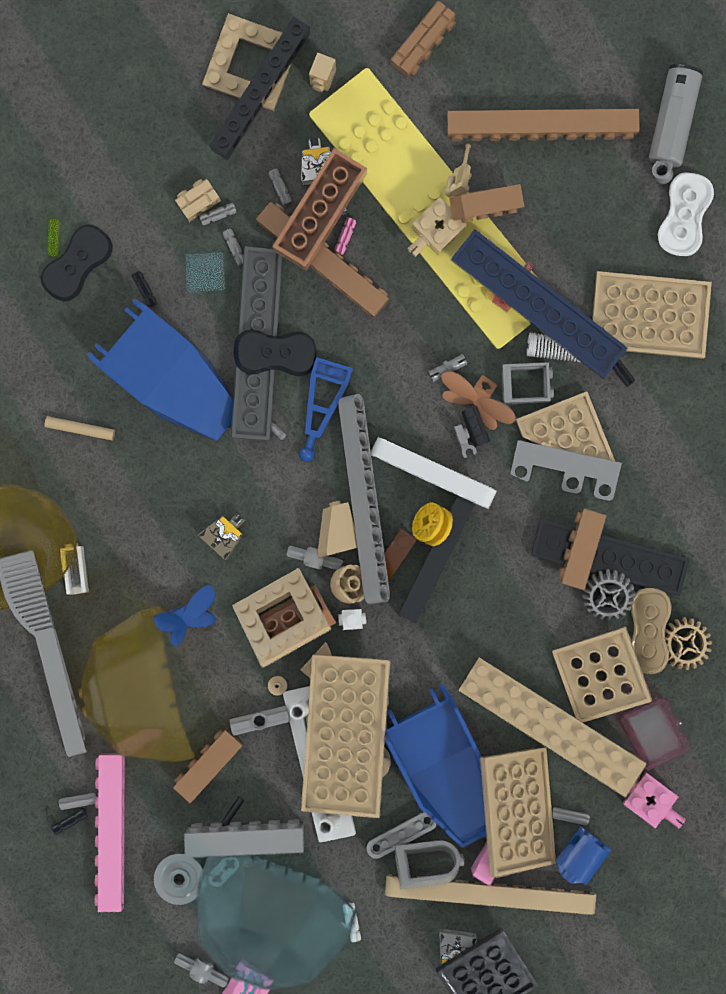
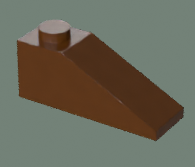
[384,529,417,582]

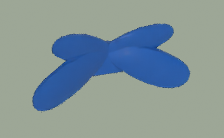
[154,585,216,646]

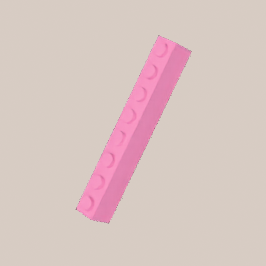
[95,753,125,912]

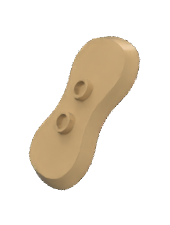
[630,588,671,674]

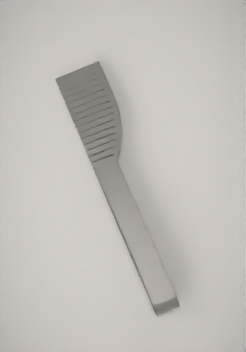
[0,550,88,757]

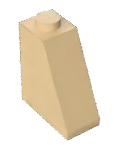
[318,501,358,558]

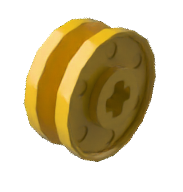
[412,502,453,546]

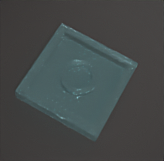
[185,252,225,293]

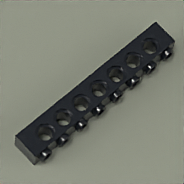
[210,16,310,161]

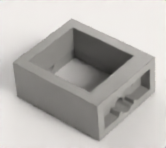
[501,362,554,404]

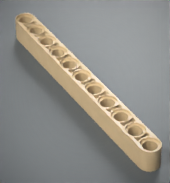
[385,874,596,914]

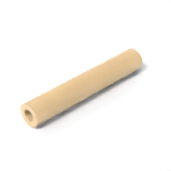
[45,416,115,441]

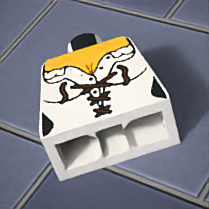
[301,138,331,185]

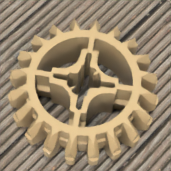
[665,618,712,670]

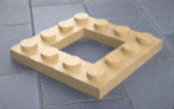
[202,14,291,111]
[232,568,331,667]

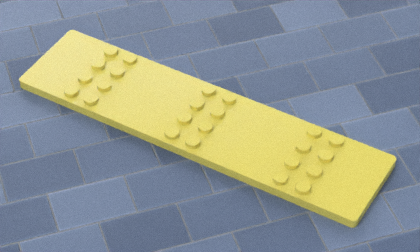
[310,68,537,349]

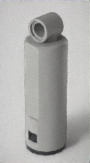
[649,64,703,184]

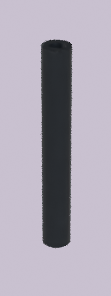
[221,796,244,826]

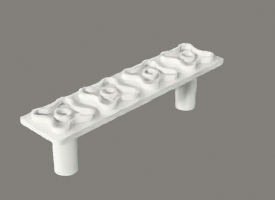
[283,686,356,842]

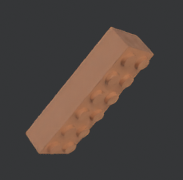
[272,148,367,271]

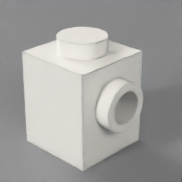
[338,609,366,630]

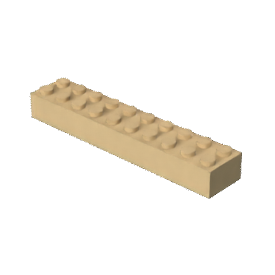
[459,657,646,797]

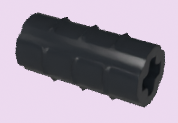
[461,406,491,447]

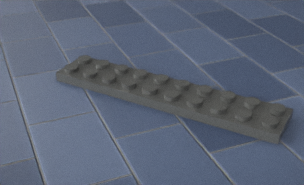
[231,246,282,441]

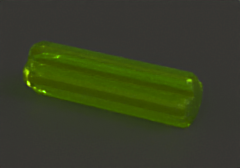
[47,219,60,257]

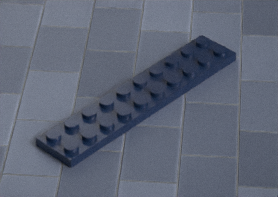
[451,229,628,379]

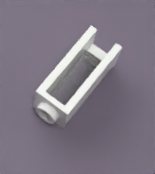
[61,543,89,595]

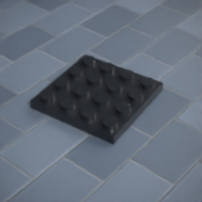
[435,927,539,994]

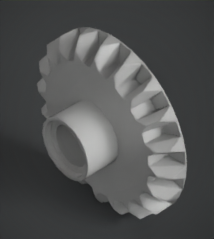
[154,853,205,905]

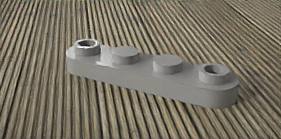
[367,812,437,859]

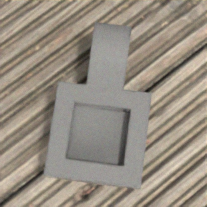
[453,425,477,458]

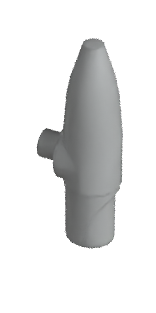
[270,421,286,440]

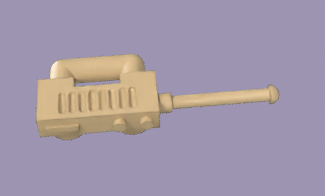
[445,144,472,197]

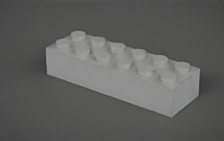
[184,819,304,858]

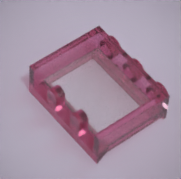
[618,696,689,771]

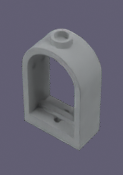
[394,841,464,890]

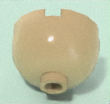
[330,565,364,603]

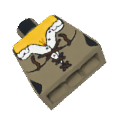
[198,513,245,560]

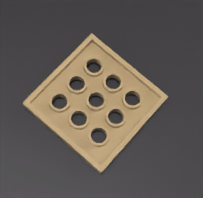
[552,627,652,723]

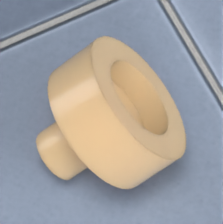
[268,676,287,695]

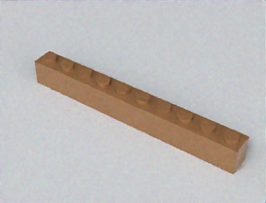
[447,109,639,141]

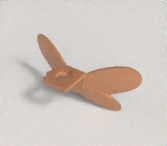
[441,371,516,430]

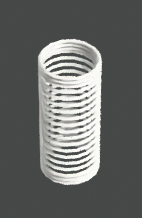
[527,332,580,362]

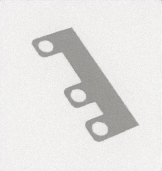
[510,440,622,501]

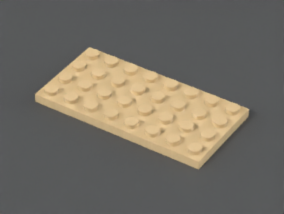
[301,654,390,818]

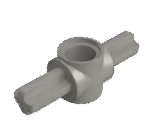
[287,546,343,570]
[174,953,229,987]

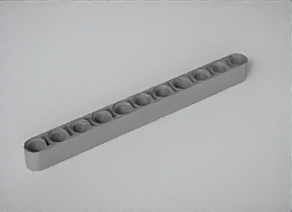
[338,394,390,604]

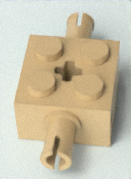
[407,197,467,257]

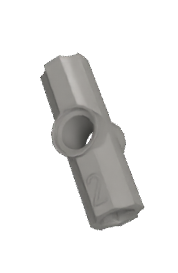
[229,705,290,736]

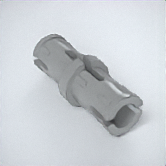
[428,354,468,382]

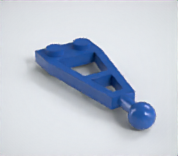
[299,357,353,462]

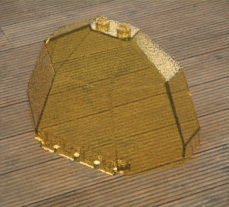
[78,605,197,762]

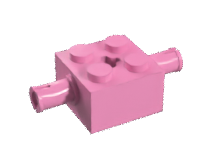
[622,772,686,829]

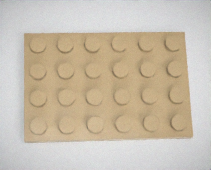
[592,271,712,359]
[480,747,556,877]

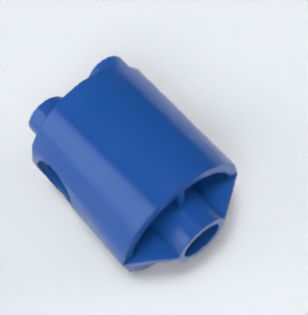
[555,826,611,885]

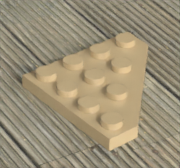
[516,392,615,461]

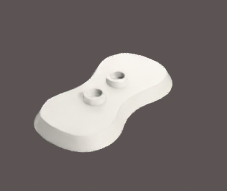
[658,173,714,256]

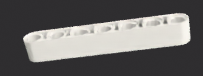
[371,437,497,509]

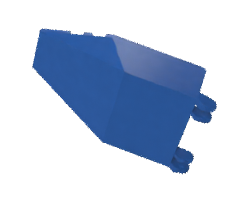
[87,298,233,441]
[384,683,487,848]

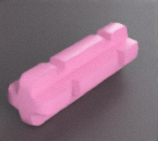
[334,217,356,255]

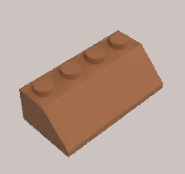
[260,585,336,639]

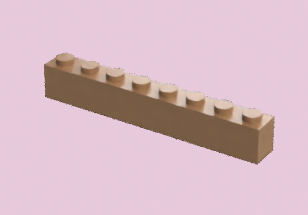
[256,202,389,319]

